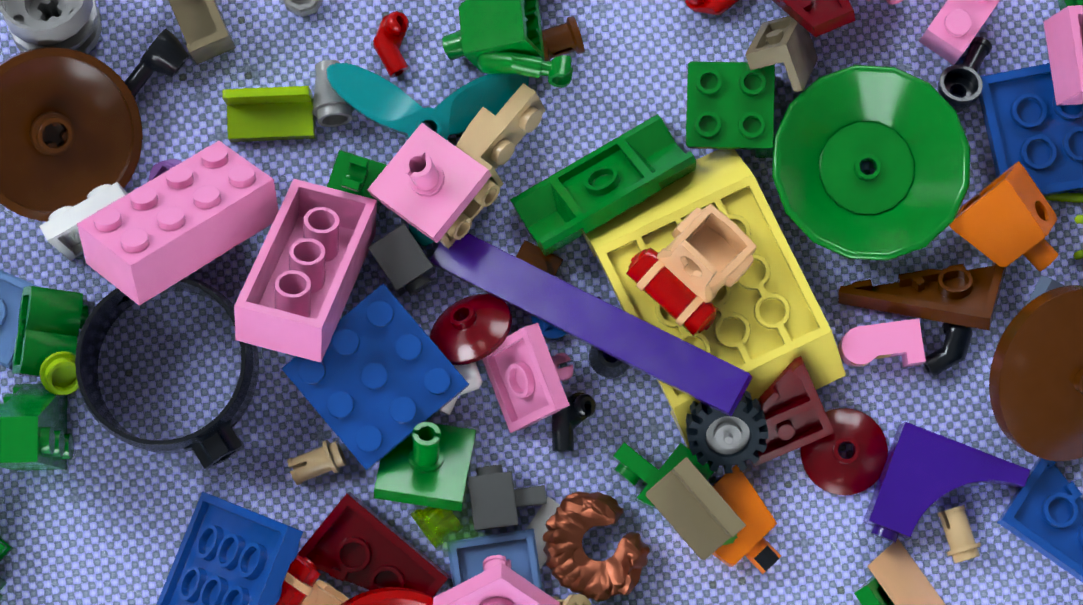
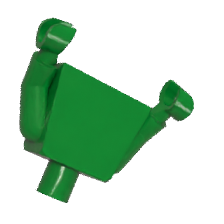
[442,0,573,88]

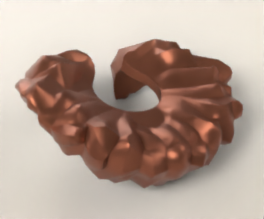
[543,491,650,602]

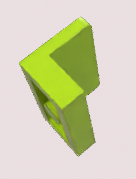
[222,86,315,142]

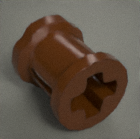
[542,16,585,61]

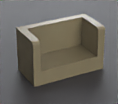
[168,0,236,65]

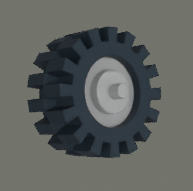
[686,391,769,474]

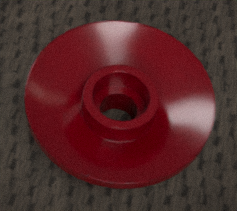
[430,294,512,365]
[800,408,888,495]

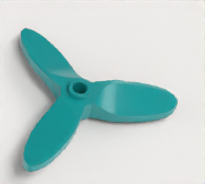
[326,63,530,246]

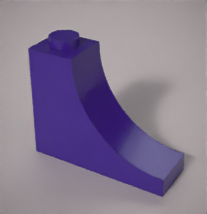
[863,422,1030,543]

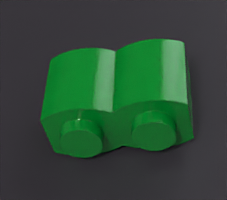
[12,286,88,377]

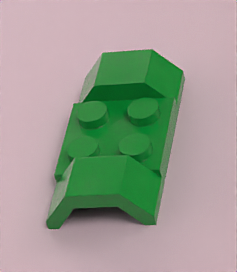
[510,114,696,257]

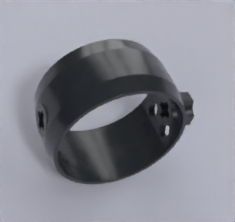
[75,276,259,470]

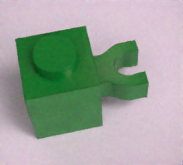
[327,150,387,214]

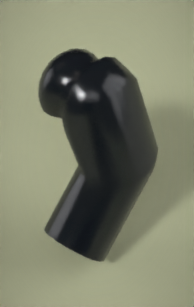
[923,322,973,378]
[552,392,596,452]

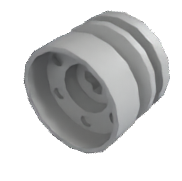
[0,0,102,54]

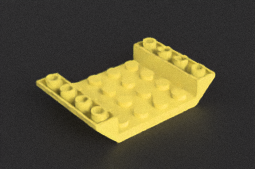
[583,149,846,449]

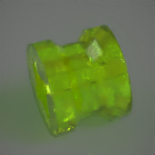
[410,507,464,548]

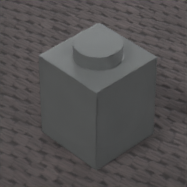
[368,224,436,296]

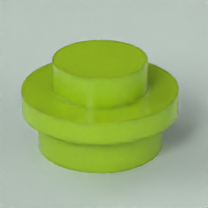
[39,351,79,395]

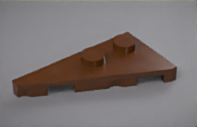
[838,261,1006,331]

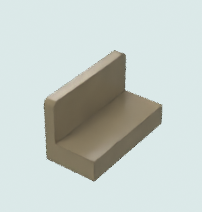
[745,16,818,92]
[646,457,746,560]

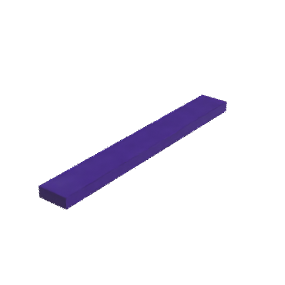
[430,233,753,417]

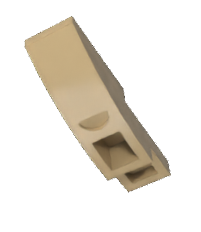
[440,83,546,249]

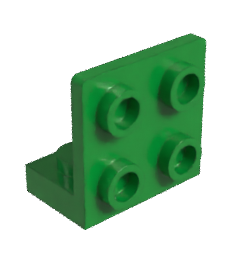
[686,61,775,158]

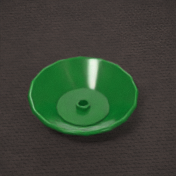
[772,65,970,261]

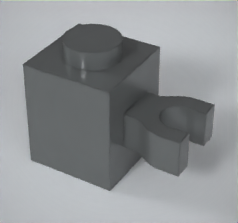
[468,465,547,531]

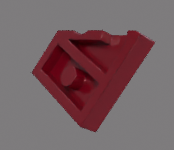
[750,356,834,467]

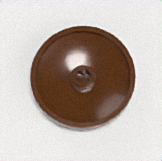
[0,47,143,222]
[989,285,1083,461]

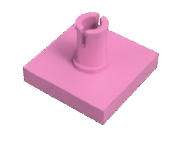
[367,123,492,243]
[482,323,573,433]
[433,555,560,605]

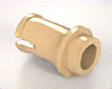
[287,440,346,485]
[937,505,981,564]

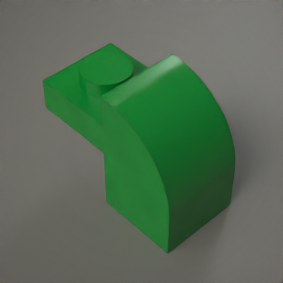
[612,442,714,509]

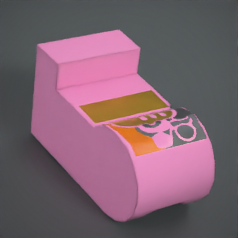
[838,318,926,368]

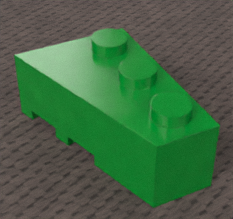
[0,384,74,471]

